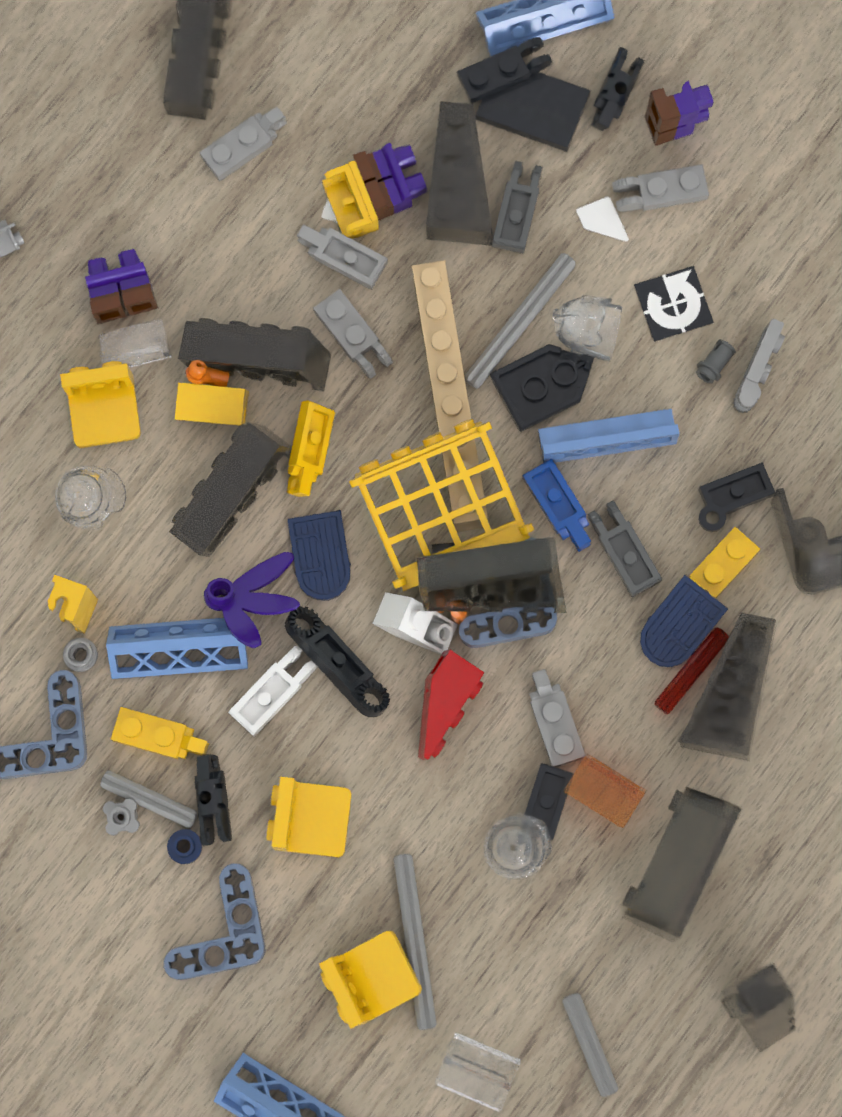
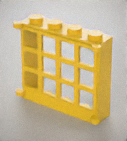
[349,419,534,591]

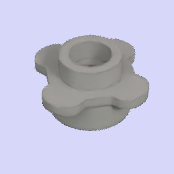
[103,798,140,835]

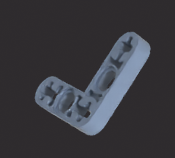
[459,537,557,648]
[0,670,87,779]
[164,864,265,980]

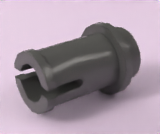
[696,339,736,384]

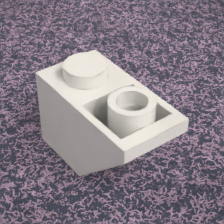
[373,592,458,655]

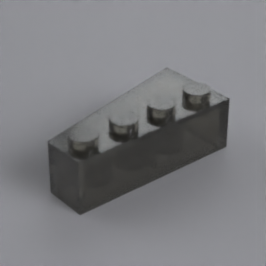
[163,0,231,120]
[426,101,493,246]
[178,318,331,392]
[169,421,292,557]
[417,536,567,613]
[679,613,776,761]
[721,963,796,1052]

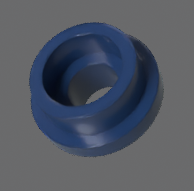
[167,829,202,864]

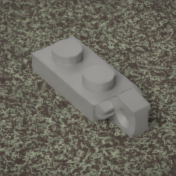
[199,107,287,181]
[297,224,388,290]
[529,669,586,767]

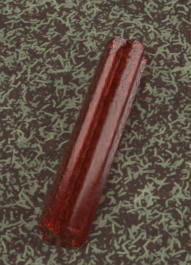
[654,627,729,714]

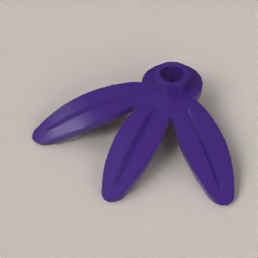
[204,552,300,648]

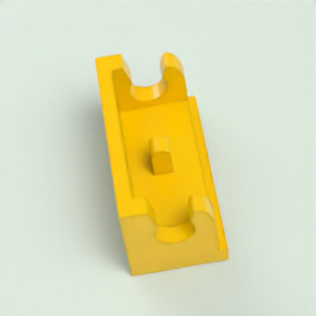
[322,160,379,239]
[175,382,249,426]
[48,575,98,634]

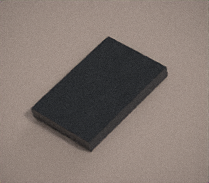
[476,72,591,152]

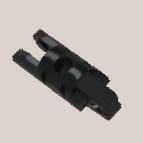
[591,47,645,131]
[195,754,232,846]

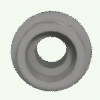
[63,638,98,672]

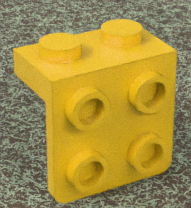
[60,361,141,448]
[266,777,352,858]
[319,930,422,1029]

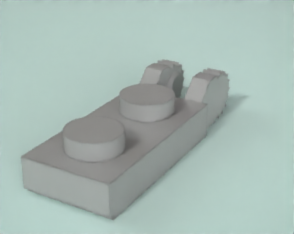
[612,164,709,212]
[313,289,393,379]
[733,319,785,414]

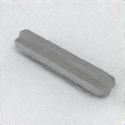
[100,770,198,828]
[562,993,618,1097]

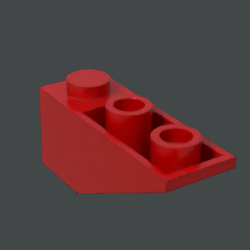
[418,650,484,760]

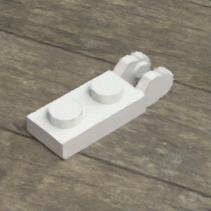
[228,645,318,737]

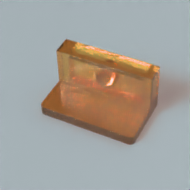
[565,754,647,828]

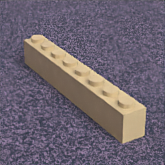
[412,260,488,532]

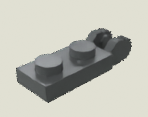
[492,161,543,254]
[587,501,662,597]

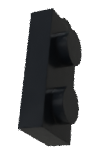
[698,462,776,532]

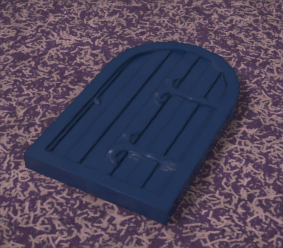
[287,510,351,601]
[640,575,728,667]

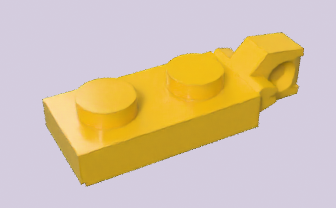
[287,400,335,497]
[689,527,760,598]
[110,707,209,760]

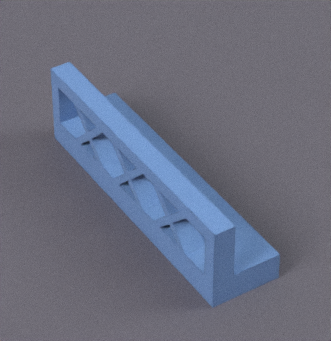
[476,0,614,56]
[538,409,679,463]
[106,618,248,679]
[214,1053,345,1117]

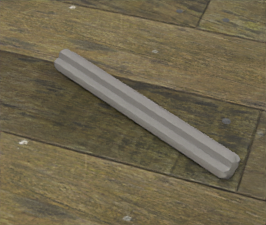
[465,253,575,389]
[394,854,436,1030]

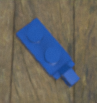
[522,458,591,552]

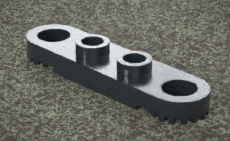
[285,606,390,718]

